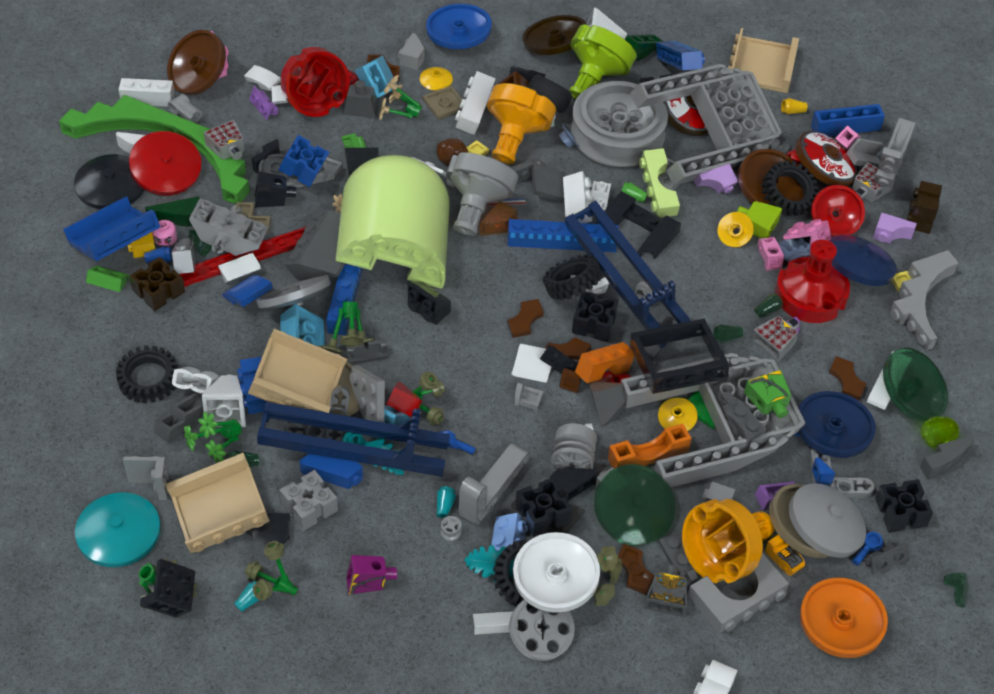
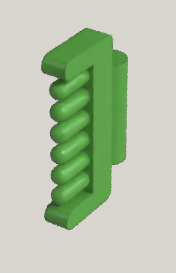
[341,133,367,148]

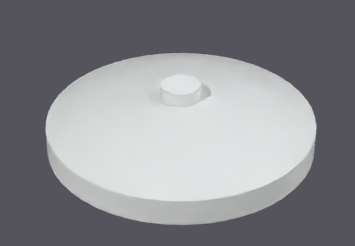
[513,532,600,612]

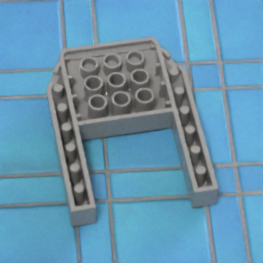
[630,64,782,186]
[621,353,805,490]

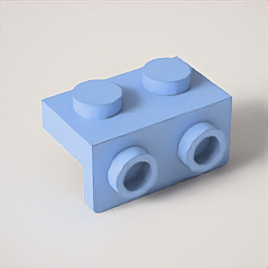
[491,513,528,552]

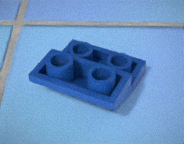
[222,275,273,307]

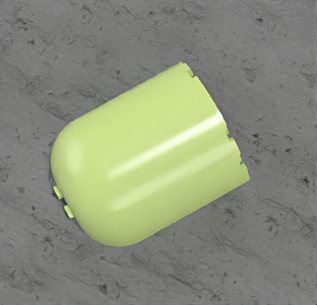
[335,155,450,288]

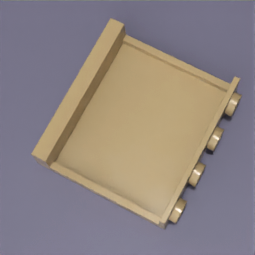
[728,28,799,93]
[248,329,347,413]
[166,453,270,553]

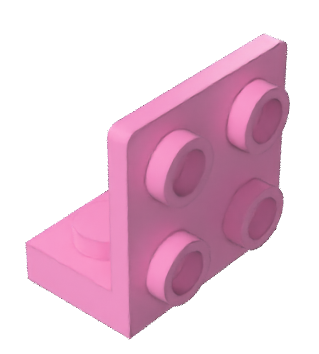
[783,219,832,245]

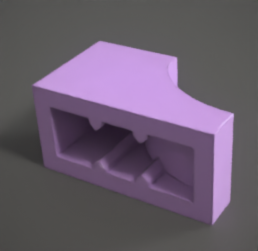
[694,164,738,194]
[873,213,917,244]

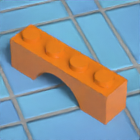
[608,423,692,474]

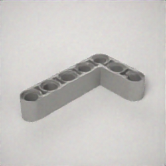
[459,443,530,525]

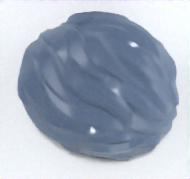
[779,238,811,262]

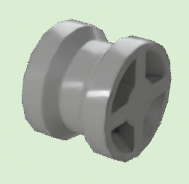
[441,516,462,542]

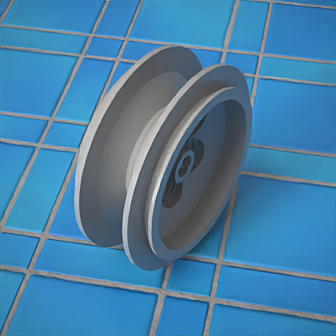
[571,81,668,167]

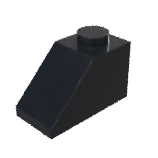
[550,467,597,501]

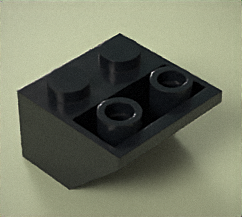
[407,280,451,325]

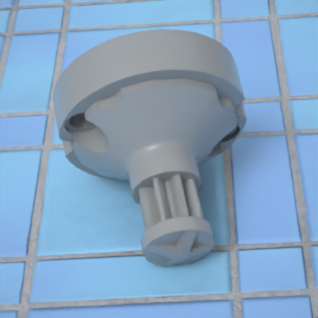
[446,153,519,236]

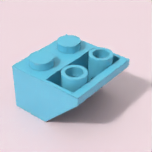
[355,55,397,98]

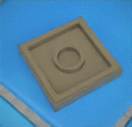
[422,86,462,120]

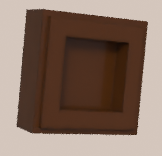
[559,368,582,393]

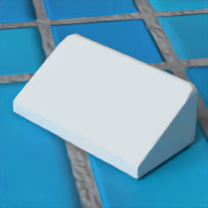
[218,253,261,283]
[473,611,518,635]

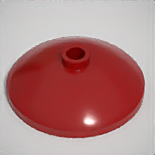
[811,185,865,237]

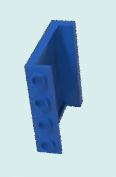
[63,196,160,261]

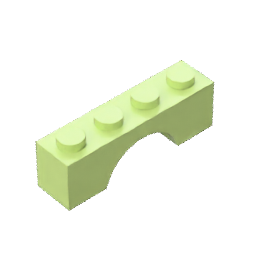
[639,148,680,217]

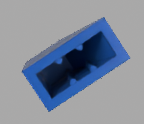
[299,438,363,489]

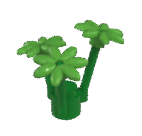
[184,412,242,463]

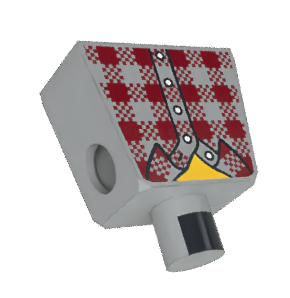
[204,120,244,160]
[852,162,895,202]
[752,317,799,362]

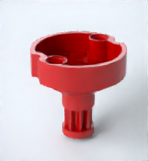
[281,47,350,117]
[775,239,850,323]

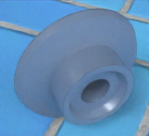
[559,123,580,148]

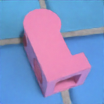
[835,126,860,149]
[758,237,784,271]

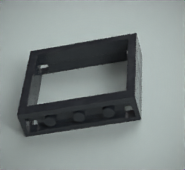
[630,318,729,394]

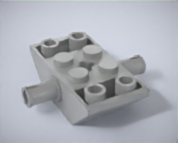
[189,198,268,255]

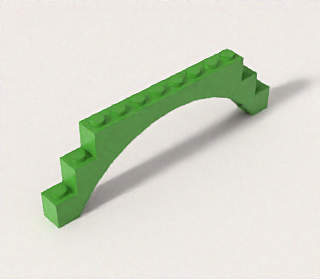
[59,95,250,205]

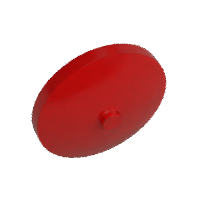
[129,131,201,196]

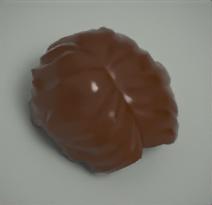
[436,138,468,167]

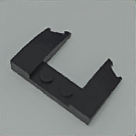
[596,191,681,259]

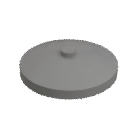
[256,275,331,308]
[789,483,866,558]

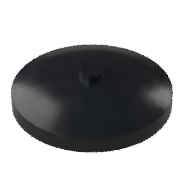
[74,154,145,209]

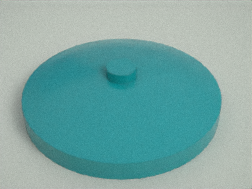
[75,492,161,567]

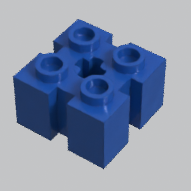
[279,135,329,187]
[237,357,268,414]

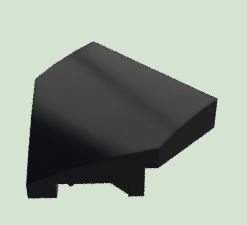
[245,513,290,549]

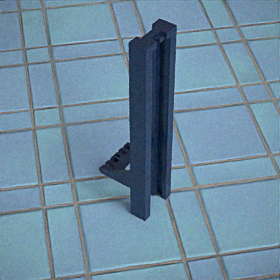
[565,200,691,348]
[257,402,450,477]

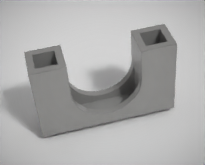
[688,553,789,634]

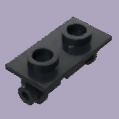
[540,345,578,373]

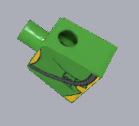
[744,370,791,419]

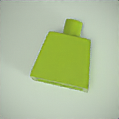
[737,201,782,239]

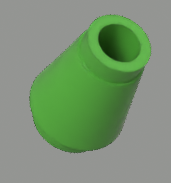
[621,182,647,203]

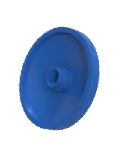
[426,4,492,49]

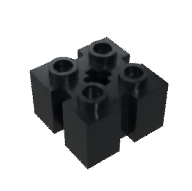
[572,292,619,342]
[515,477,572,537]
[875,479,933,532]

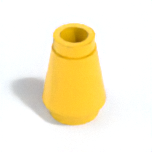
[781,98,808,115]

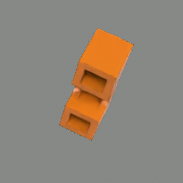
[575,342,634,384]

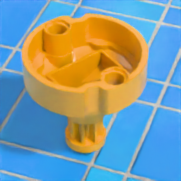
[487,83,556,165]
[682,498,774,583]

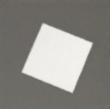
[511,344,551,383]

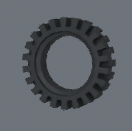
[761,161,819,216]
[543,254,603,300]
[116,345,178,403]
[493,539,534,608]

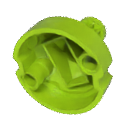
[569,24,637,100]

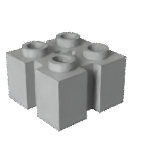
[280,470,338,531]

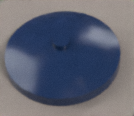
[829,235,897,286]
[798,391,876,458]

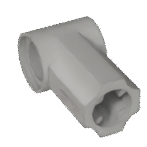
[168,94,202,123]

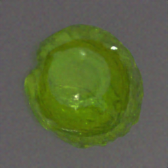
[920,416,960,449]

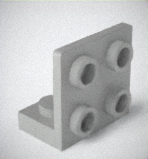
[123,456,170,500]

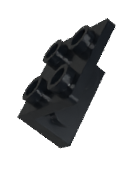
[140,559,195,617]

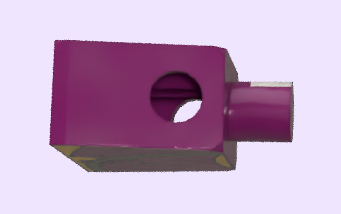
[346,555,397,595]

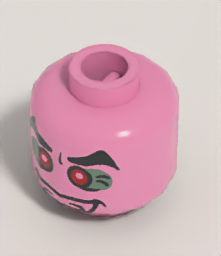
[152,220,177,247]

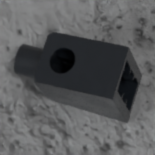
[345,147,379,177]
[255,171,296,208]

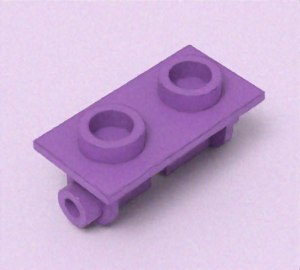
[249,86,279,120]

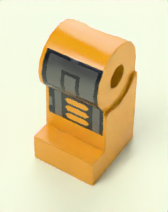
[765,534,805,576]

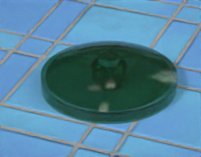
[883,348,948,422]
[594,464,676,546]

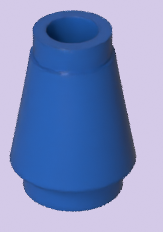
[144,246,173,264]

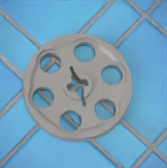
[509,599,575,661]

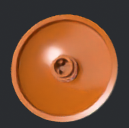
[800,578,888,658]

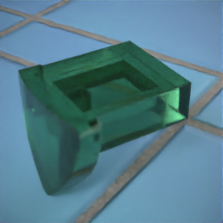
[189,230,212,257]
[943,573,969,608]

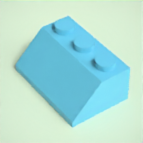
[280,304,325,347]

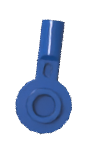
[439,430,476,455]
[852,532,883,566]

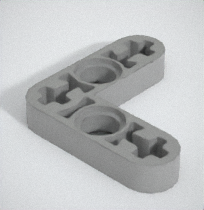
[809,448,874,498]

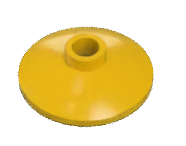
[420,67,453,91]
[717,212,754,248]
[658,398,697,431]

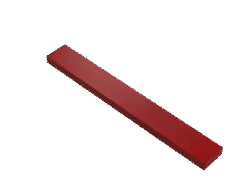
[179,226,307,287]

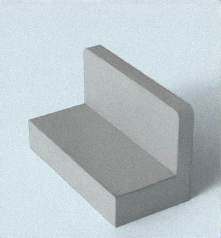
[846,138,884,168]

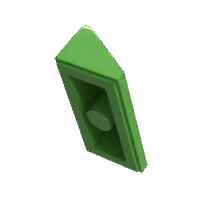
[86,265,129,292]

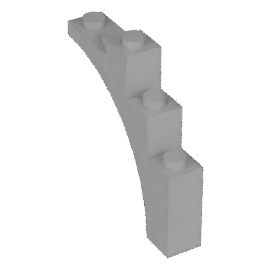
[874,118,916,187]
[890,250,958,351]

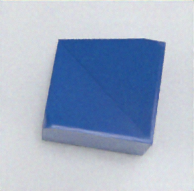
[812,457,835,485]

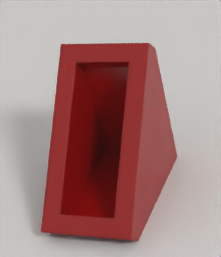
[386,382,423,417]

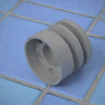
[551,423,597,470]

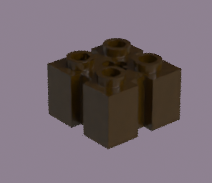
[907,181,942,234]
[129,257,185,312]

